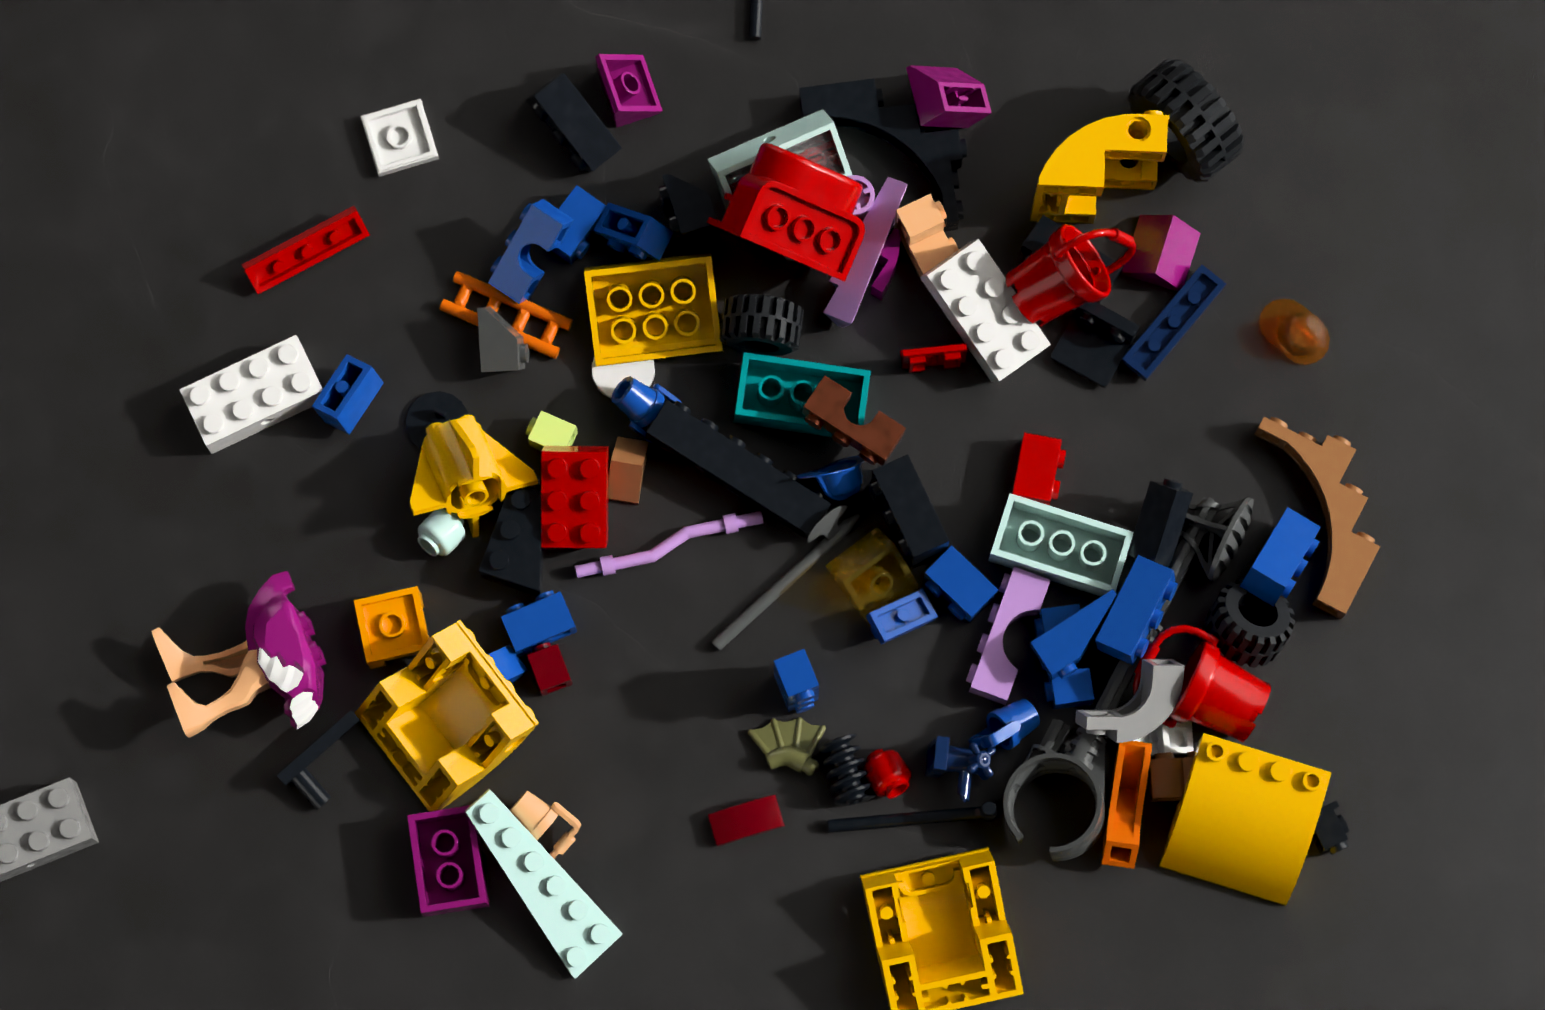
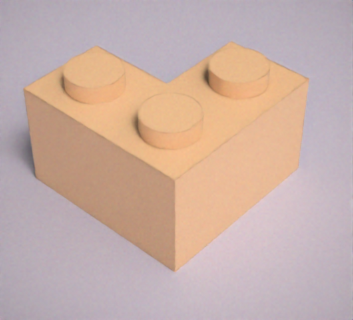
[894,194,959,281]

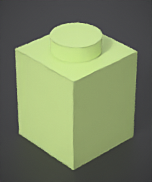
[526,410,578,451]

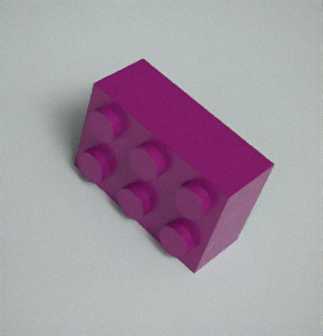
[407,805,490,917]

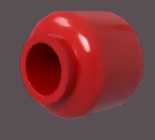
[863,749,911,799]

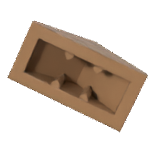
[608,437,649,505]

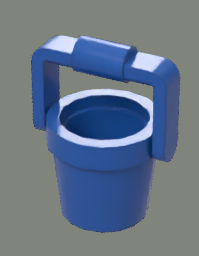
[611,376,682,443]
[968,698,1040,750]

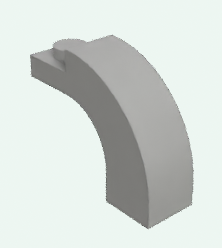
[1075,659,1185,743]

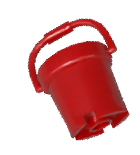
[1006,224,1136,326]
[1133,625,1271,742]

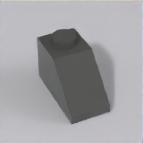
[477,306,529,372]

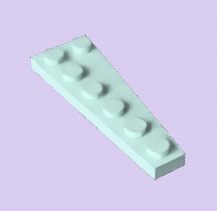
[465,789,623,979]

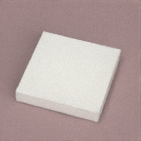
[360,98,439,177]

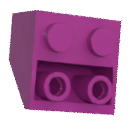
[906,65,992,128]

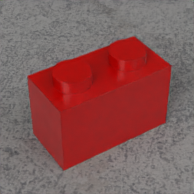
[1012,432,1066,505]

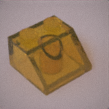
[825,527,920,626]

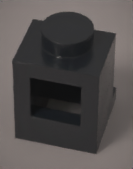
[1313,801,1349,855]

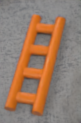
[439,271,573,359]

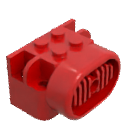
[707,143,865,282]

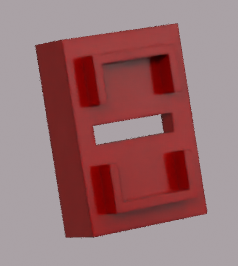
[900,343,967,373]

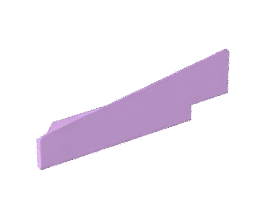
[823,177,907,328]

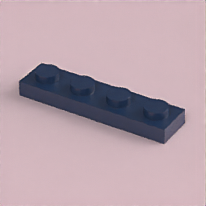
[1121,264,1226,382]

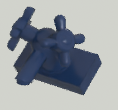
[925,736,996,803]

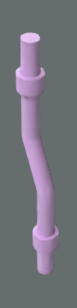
[575,511,763,578]

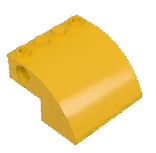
[1030,110,1169,224]
[355,620,539,812]
[1159,733,1332,906]
[860,847,1024,1010]

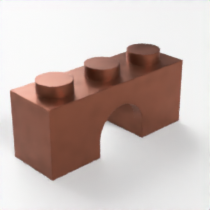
[802,375,906,466]

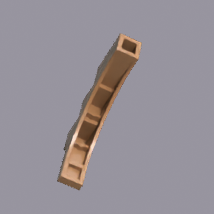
[1254,417,1380,619]

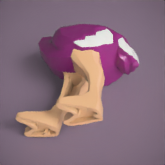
[151,571,326,738]

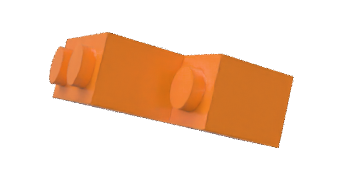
[1102,741,1152,869]

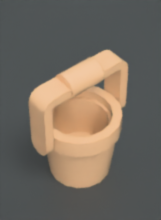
[510,790,581,859]

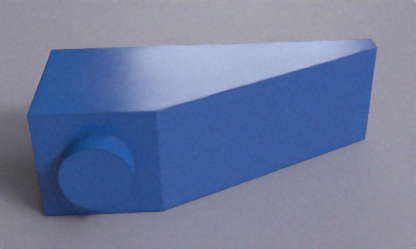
[1030,589,1117,680]

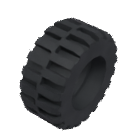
[1128,59,1244,182]

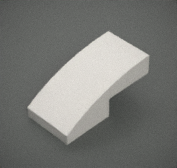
[1134,721,1194,757]

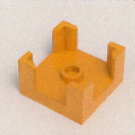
[354,586,430,669]

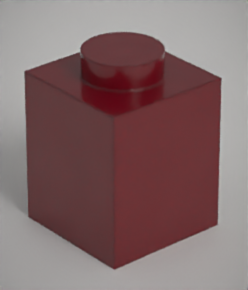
[527,642,573,696]

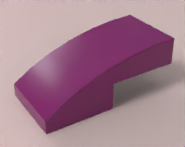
[871,228,900,301]

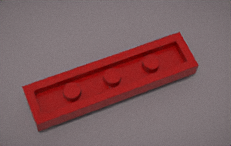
[242,206,370,294]

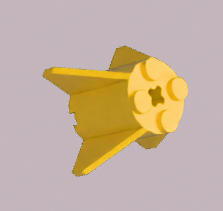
[410,414,538,538]

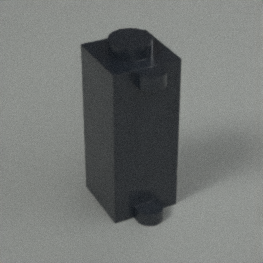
[1127,478,1193,567]

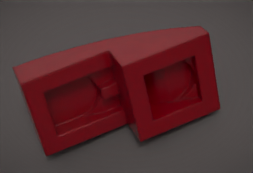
[708,795,785,846]

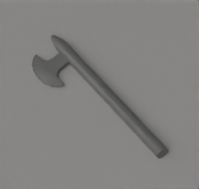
[711,505,860,651]

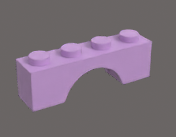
[966,567,1051,705]

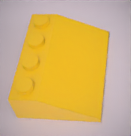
[584,253,723,366]

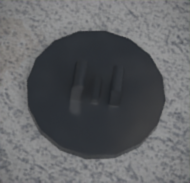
[406,391,468,449]

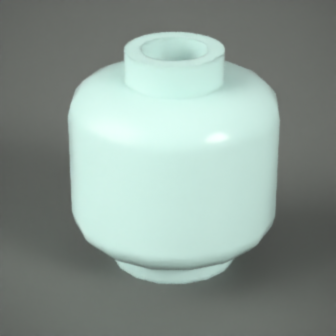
[418,509,466,556]

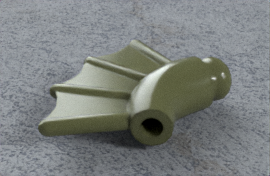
[748,717,826,776]

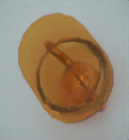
[1260,298,1330,365]

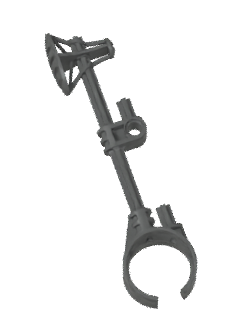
[1003,497,1254,861]

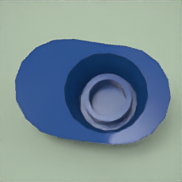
[797,455,865,501]

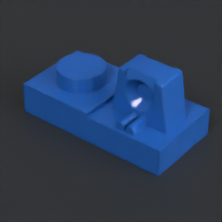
[866,589,938,645]

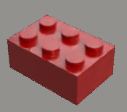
[541,446,609,548]

